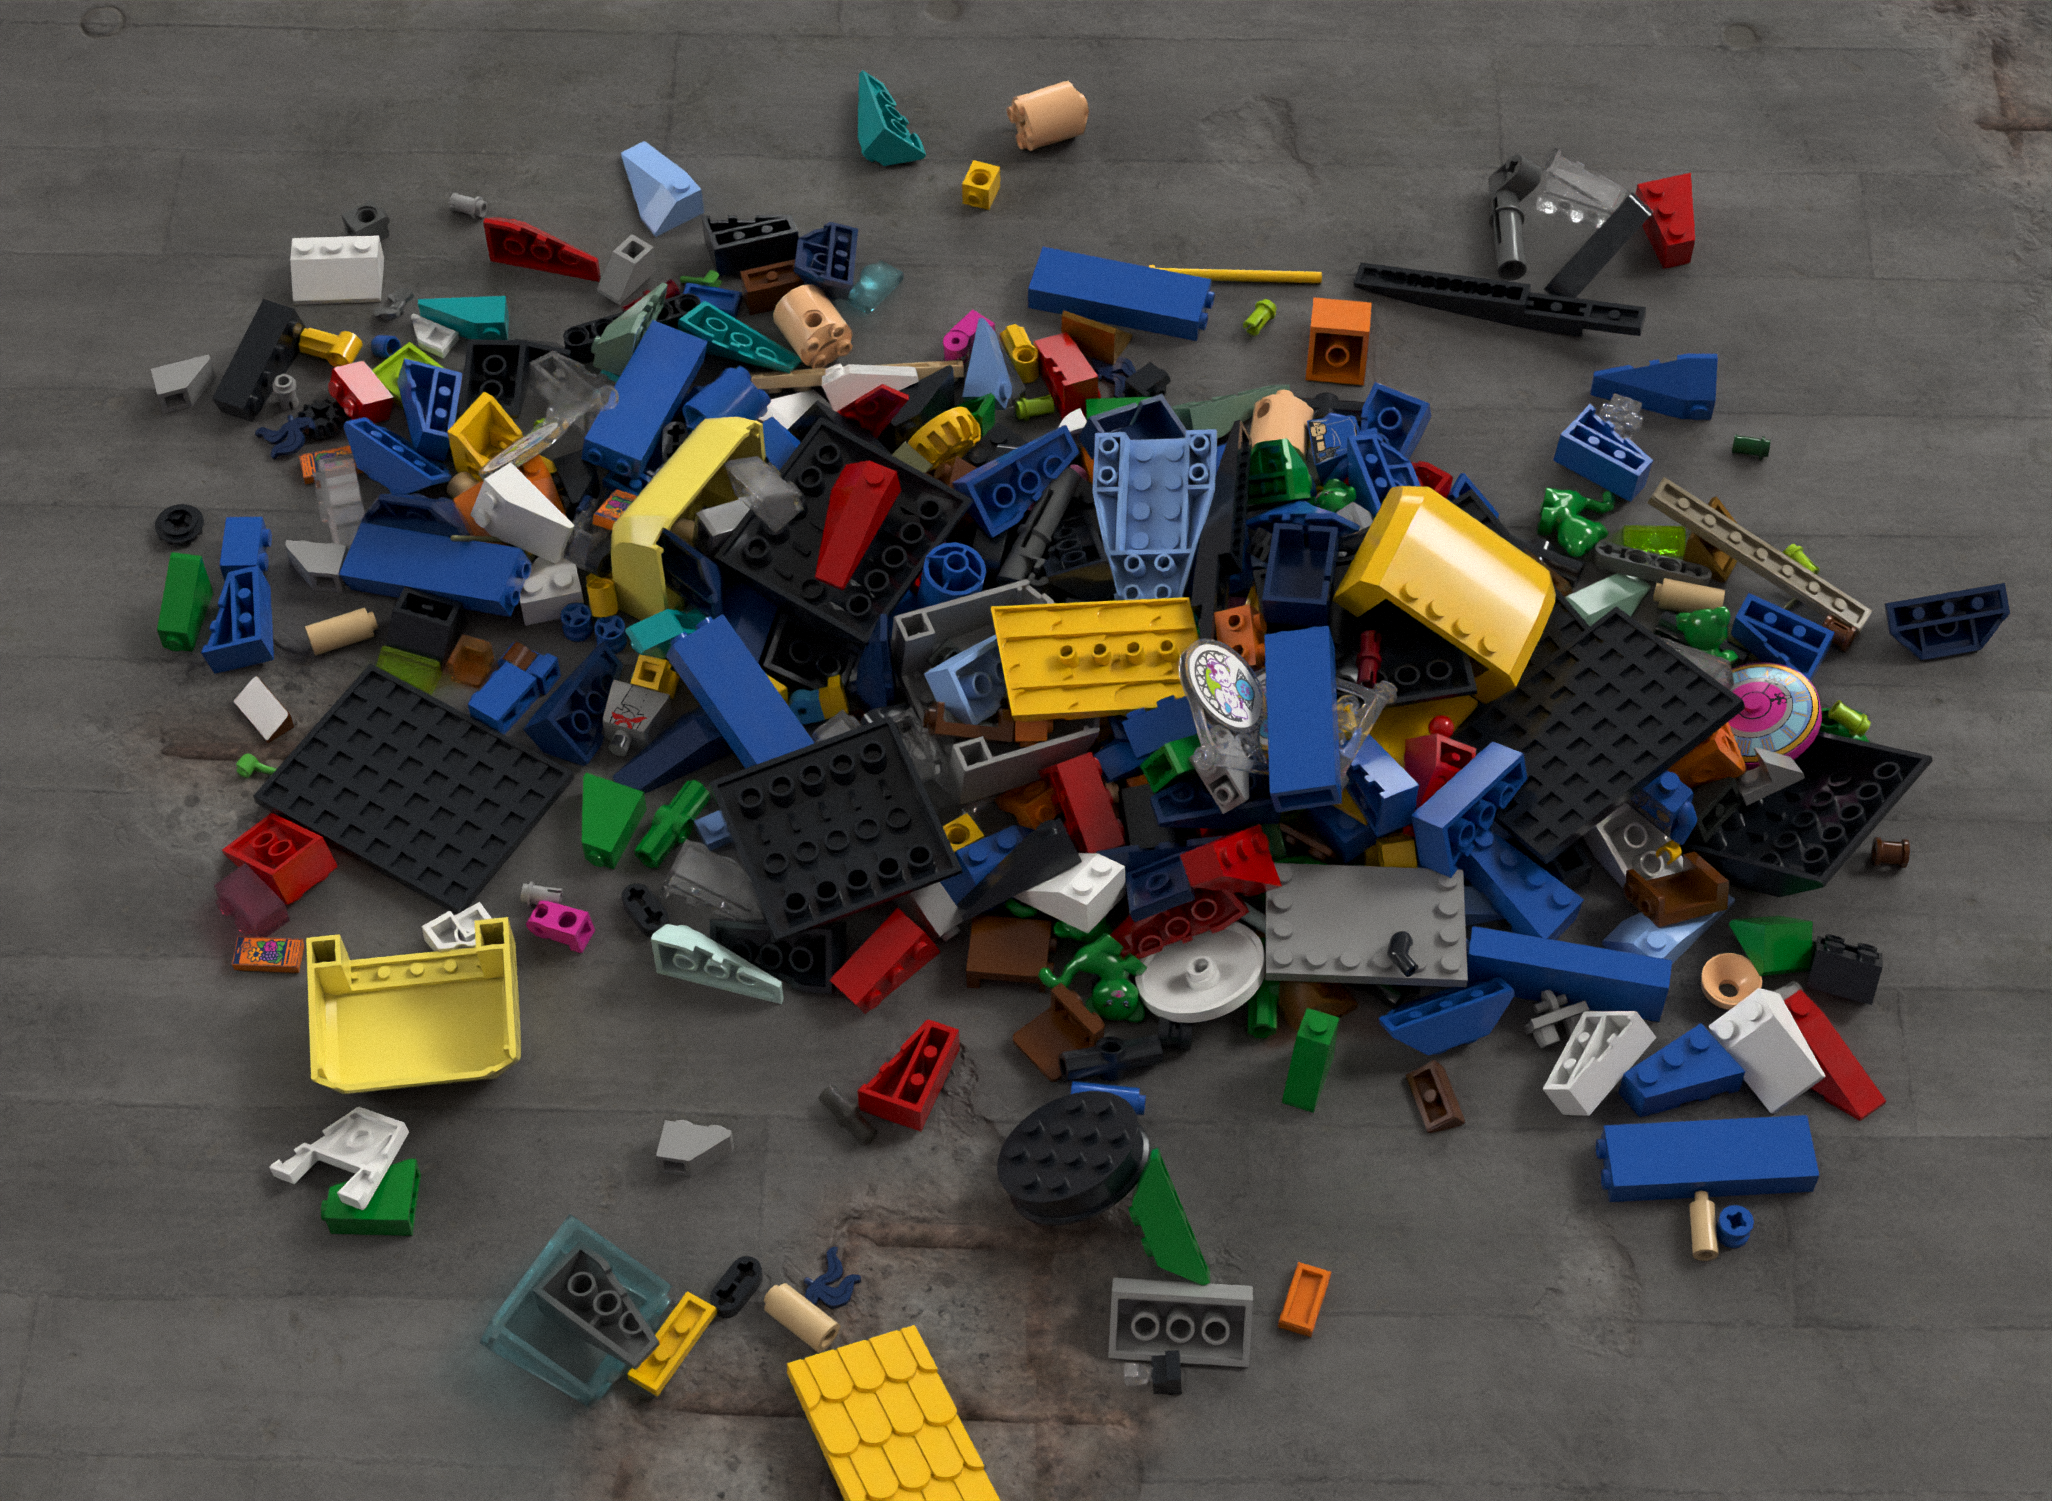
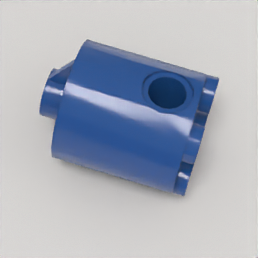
[682,366,771,435]
[917,542,986,610]

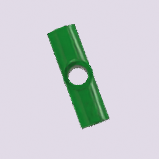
[634,780,711,868]
[1246,937,1280,1038]

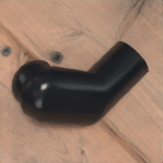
[1387,931,1419,977]

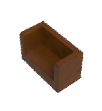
[740,259,804,315]

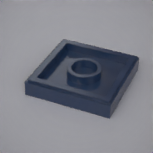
[1125,851,1195,922]

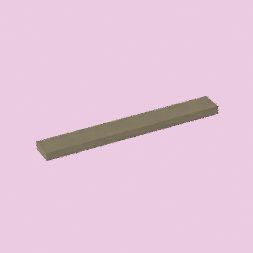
[1647,477,1872,637]

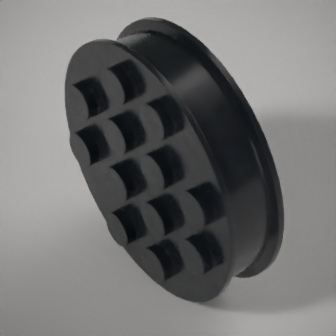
[997,1091,1150,1226]

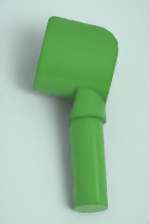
[680,270,722,288]
[236,754,277,778]

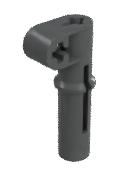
[1488,154,1543,281]
[996,466,1081,600]

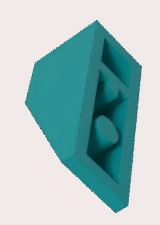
[418,296,509,340]

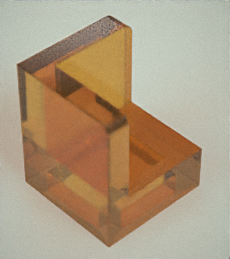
[447,634,495,689]

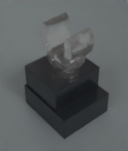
[1123,1350,1182,1395]

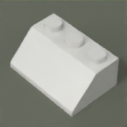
[290,236,384,305]

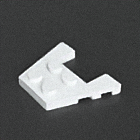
[269,1106,409,1210]

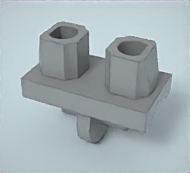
[1523,989,1589,1049]

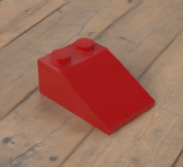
[222,813,338,905]

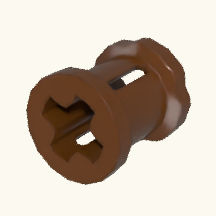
[1822,615,1858,653]
[1871,837,1910,868]

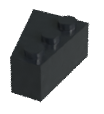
[701,214,799,277]

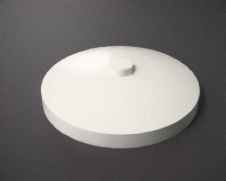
[1135,922,1265,1023]

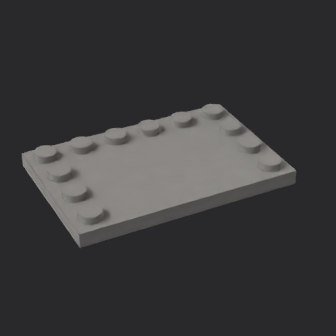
[1265,863,1468,987]

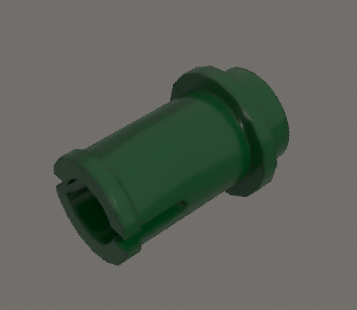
[1732,434,1771,460]

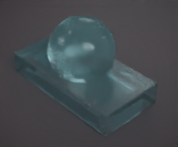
[846,260,904,315]

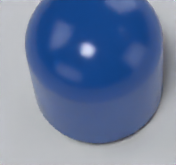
[371,335,401,359]

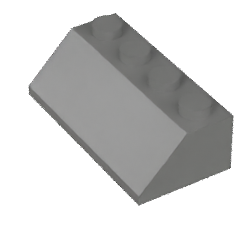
[1108,1277,1253,1367]

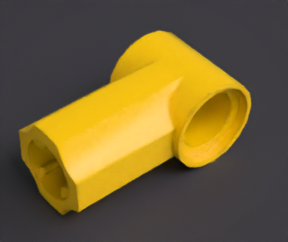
[1000,324,1039,383]
[299,327,363,367]
[586,572,619,618]

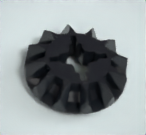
[298,398,346,439]
[155,504,205,546]

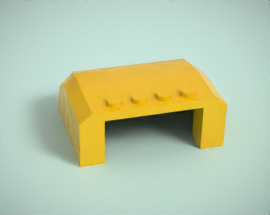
[1332,486,1556,705]

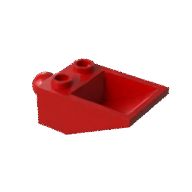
[1403,715,1476,838]

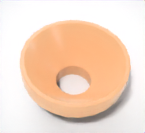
[1701,953,1762,1010]

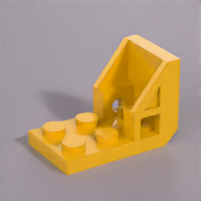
[447,392,558,491]

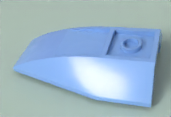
[1092,429,1217,601]

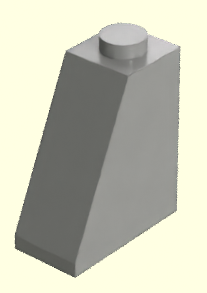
[692,495,758,561]
[892,882,964,942]

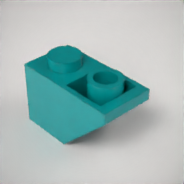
[625,609,697,658]

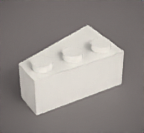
[1543,1011,1657,1116]

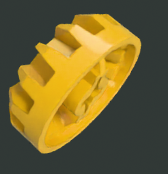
[907,407,981,472]

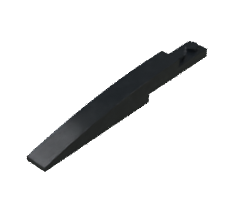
[1354,262,1646,337]
[1191,420,1252,648]

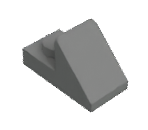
[1735,747,1805,806]

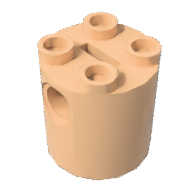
[1007,81,1089,151]
[773,284,853,369]
[1250,390,1314,464]

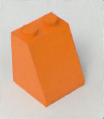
[1305,298,1372,385]

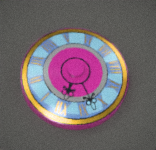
[1716,663,1822,771]

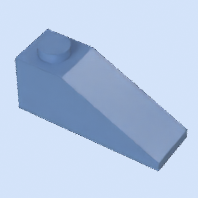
[962,318,1012,410]

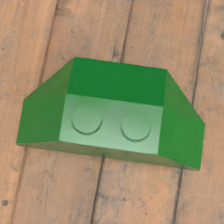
[1247,438,1312,505]
[1128,1148,1210,1286]

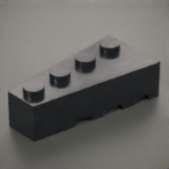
[212,299,306,422]

